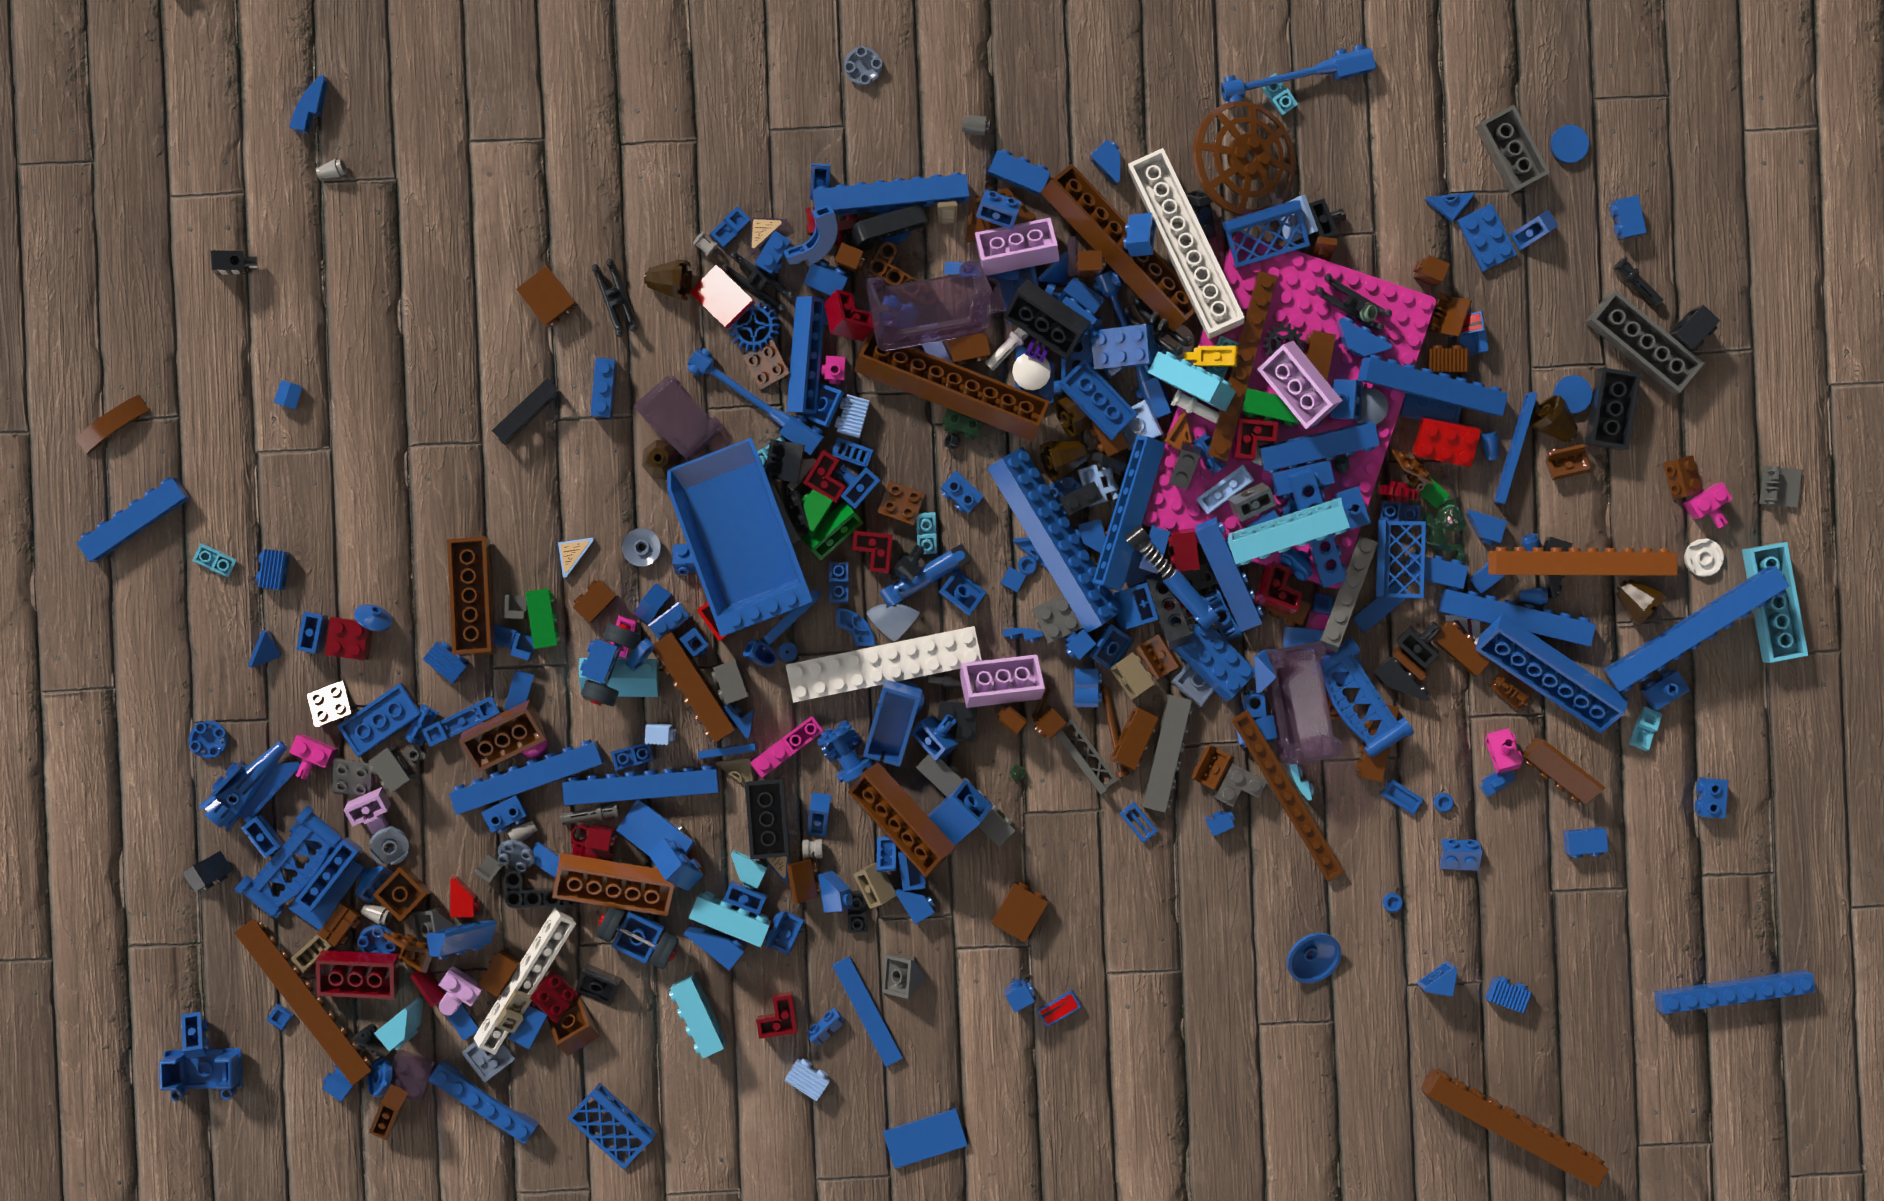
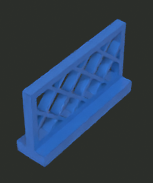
[1222,200,1310,268]
[1376,520,1426,599]
[567,1082,656,1169]

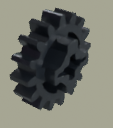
[1262,323,1305,356]

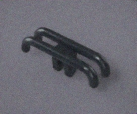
[722,251,795,311]
[592,259,638,337]
[1316,273,1392,331]
[1124,298,1194,356]

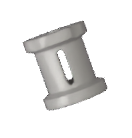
[692,231,718,257]

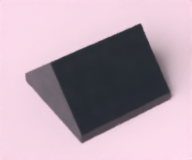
[575,963,622,1006]

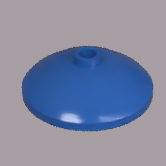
[1287,933,1342,984]

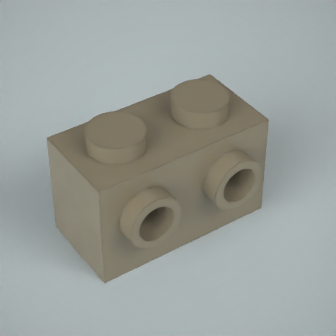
[1109,653,1155,700]
[853,862,897,909]

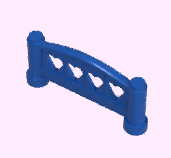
[1310,637,1414,758]
[234,805,343,919]

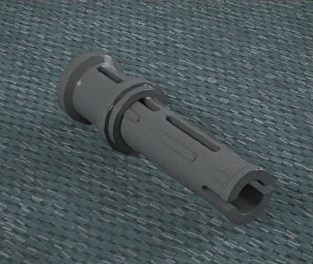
[561,802,621,825]

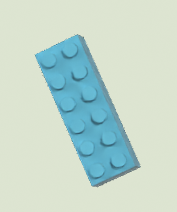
[1228,497,1350,565]
[1742,542,1808,663]

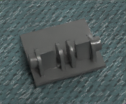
[1759,466,1802,508]
[332,757,372,796]

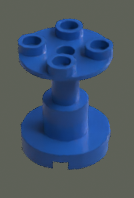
[817,720,873,783]

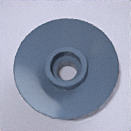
[622,528,661,567]

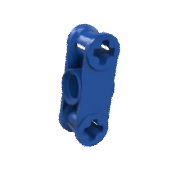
[1201,588,1242,642]

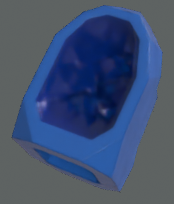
[743,639,777,667]

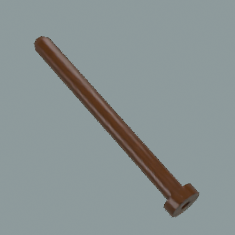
[1101,686,1129,777]

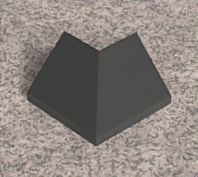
[412,907,455,944]
[882,954,926,999]

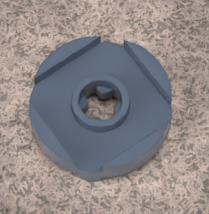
[369,826,409,865]

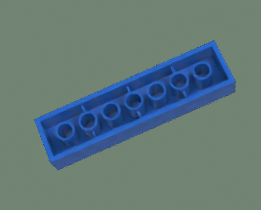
[1475,614,1628,733]

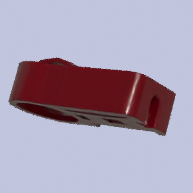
[571,824,589,857]

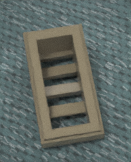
[937,201,957,224]
[291,934,333,973]

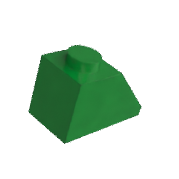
[801,490,833,538]

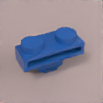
[1279,547,1314,582]
[1479,771,1516,797]

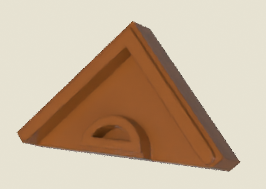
[1164,411,1193,451]

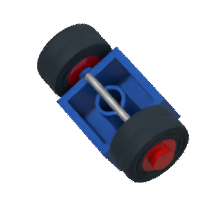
[580,623,640,706]
[596,907,679,970]

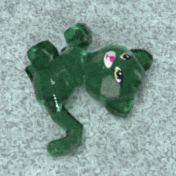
[1419,497,1466,561]

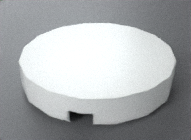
[1684,539,1724,577]

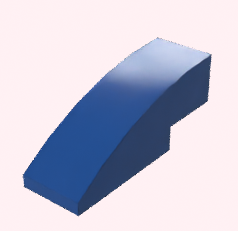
[289,75,329,134]

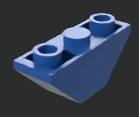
[1336,317,1393,358]

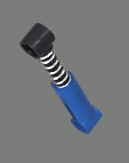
[1124,525,1220,631]

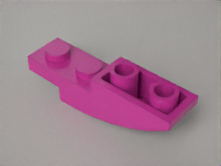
[750,716,823,778]

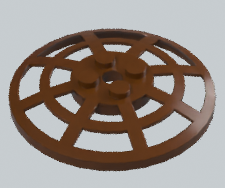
[1193,101,1296,216]

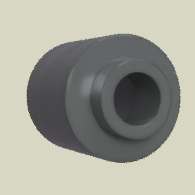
[962,115,990,136]

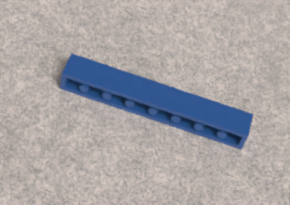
[813,173,969,216]
[1358,355,1508,416]
[1092,436,1165,591]
[1437,586,1596,646]
[449,739,605,815]
[562,765,720,805]
[1654,970,1815,1014]

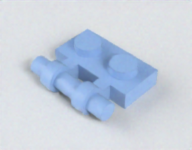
[1077,465,1119,507]

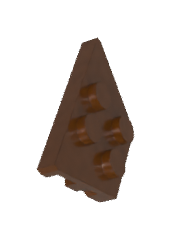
[966,188,1036,244]

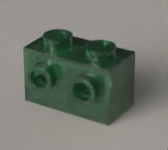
[942,409,984,440]

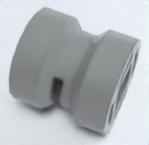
[802,839,823,859]

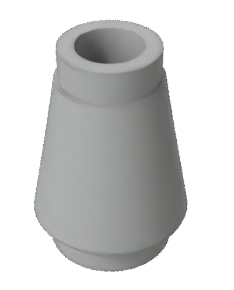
[316,158,347,179]
[508,821,538,842]
[361,904,392,926]

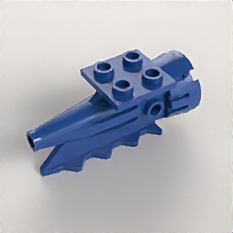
[199,740,301,831]

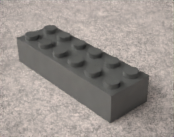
[1585,290,1704,395]

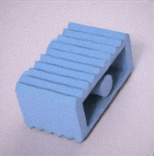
[835,394,870,438]
[645,723,676,745]
[784,1059,830,1102]

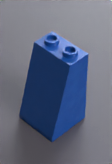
[927,779,993,846]

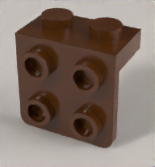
[383,931,432,973]

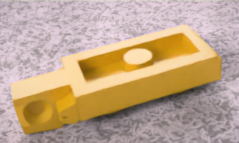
[1183,346,1238,367]

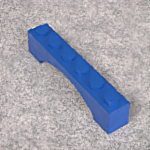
[428,1060,539,1144]

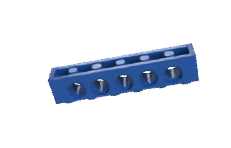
[1288,468,1347,588]

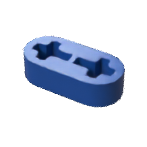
[625,639,655,671]

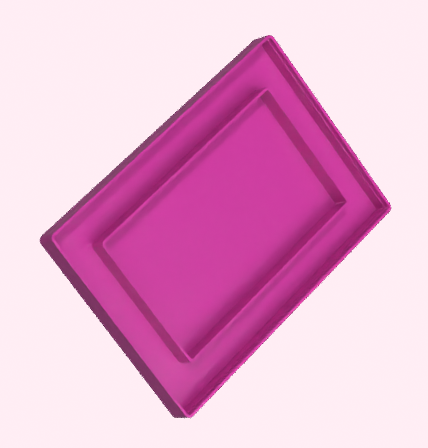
[1142,232,1436,589]

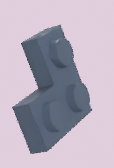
[461,1042,516,1083]

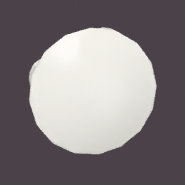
[1012,352,1051,390]

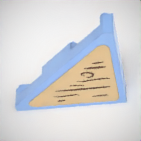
[558,538,594,578]

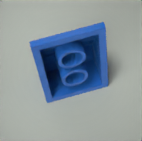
[684,926,746,970]

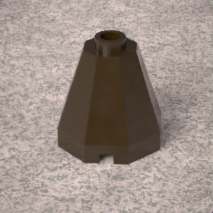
[644,260,693,301]
[1529,395,1578,442]
[1054,397,1092,437]
[642,440,682,480]
[1040,441,1089,482]
[1616,579,1667,627]

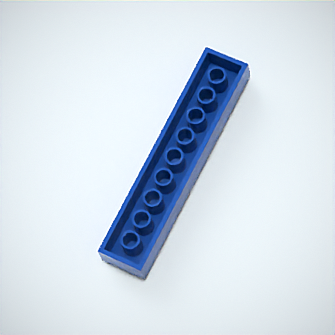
[987,447,1122,633]
[1602,566,1789,692]

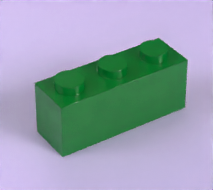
[1240,388,1299,427]
[801,501,864,561]
[525,588,560,649]

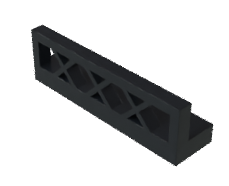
[492,378,561,445]

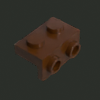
[1545,444,1591,480]
[1663,455,1702,499]
[1137,633,1181,680]
[1191,744,1235,792]

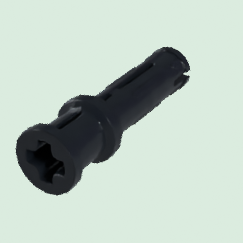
[1613,257,1664,308]

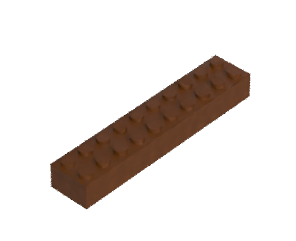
[1040,164,1195,332]
[854,332,1050,442]
[1420,1069,1609,1189]

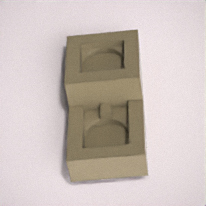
[496,989,532,1033]

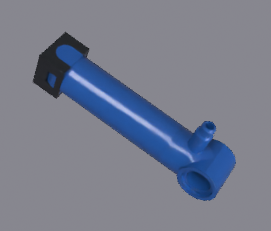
[879,543,972,607]

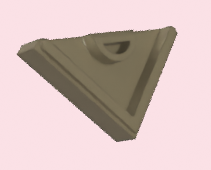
[716,757,754,786]

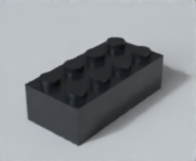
[1003,279,1091,359]
[1584,367,1641,451]
[745,778,790,859]

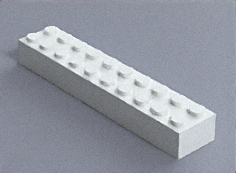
[1128,148,1245,339]
[786,626,982,703]

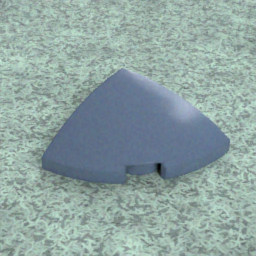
[867,604,920,642]

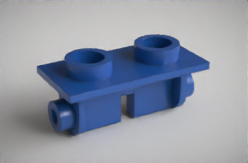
[1193,433,1227,475]
[404,704,439,746]
[821,728,862,761]
[807,1007,845,1046]

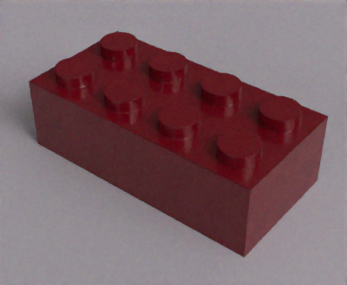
[316,950,399,999]

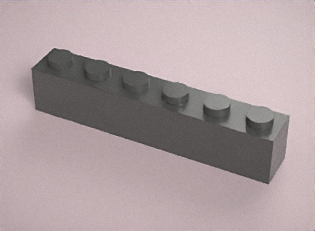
[1319,536,1378,653]
[1141,694,1194,812]
[916,753,1016,847]

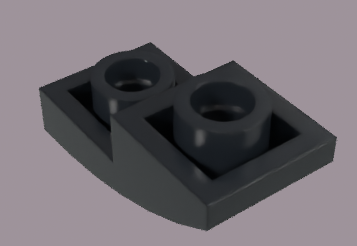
[847,891,868,933]

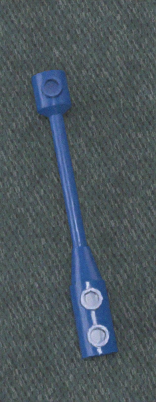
[1221,44,1376,103]
[1093,271,1175,419]
[687,348,824,456]

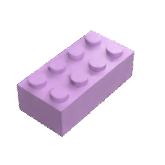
[975,218,1059,276]
[1257,341,1342,429]
[959,655,1045,708]

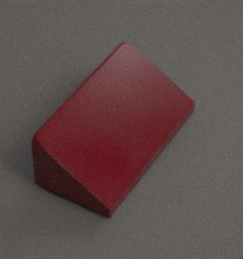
[411,968,446,1007]

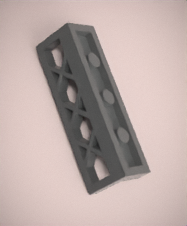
[1056,719,1118,794]

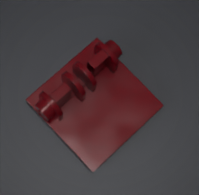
[530,969,578,1024]

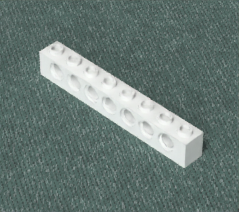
[474,908,576,1055]

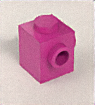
[821,356,846,385]

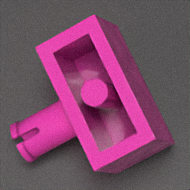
[1683,482,1733,529]
[1484,728,1523,775]
[289,734,337,780]

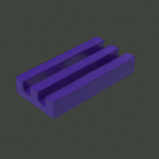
[1025,337,1049,363]

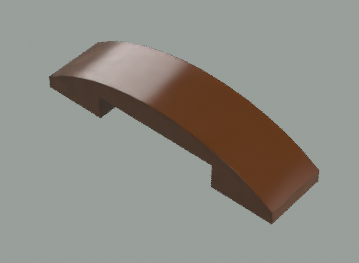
[75,395,150,454]

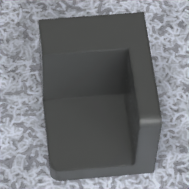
[504,595,527,619]
[474,854,504,883]

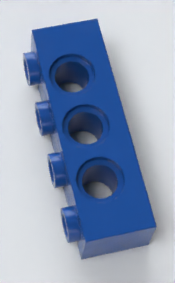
[295,837,363,912]

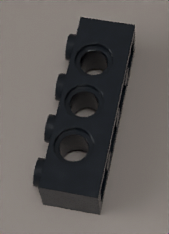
[1144,572,1194,650]

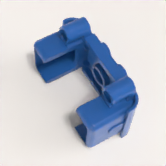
[159,1048,243,1101]

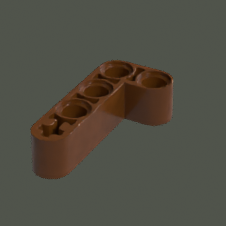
[870,242,937,307]

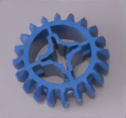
[728,300,780,353]

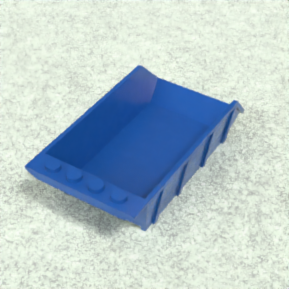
[667,438,813,637]

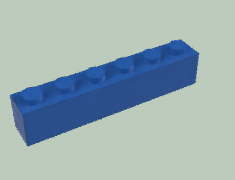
[787,296,826,414]
[1258,421,1379,473]
[77,477,191,562]
[1195,517,1264,632]

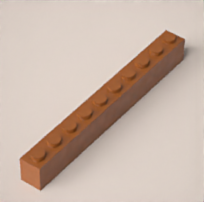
[1488,547,1678,576]

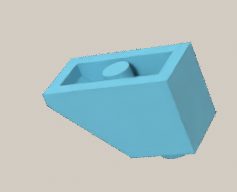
[731,850,769,889]

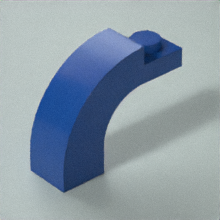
[783,205,838,265]

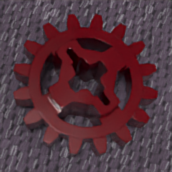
[1377,481,1421,503]

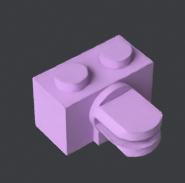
[344,787,391,835]
[439,966,484,1015]

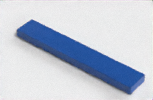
[1494,392,1538,505]
[832,956,903,1067]

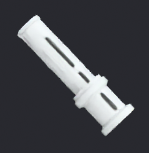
[984,327,1029,371]
[1171,389,1219,423]

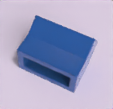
[274,380,302,409]

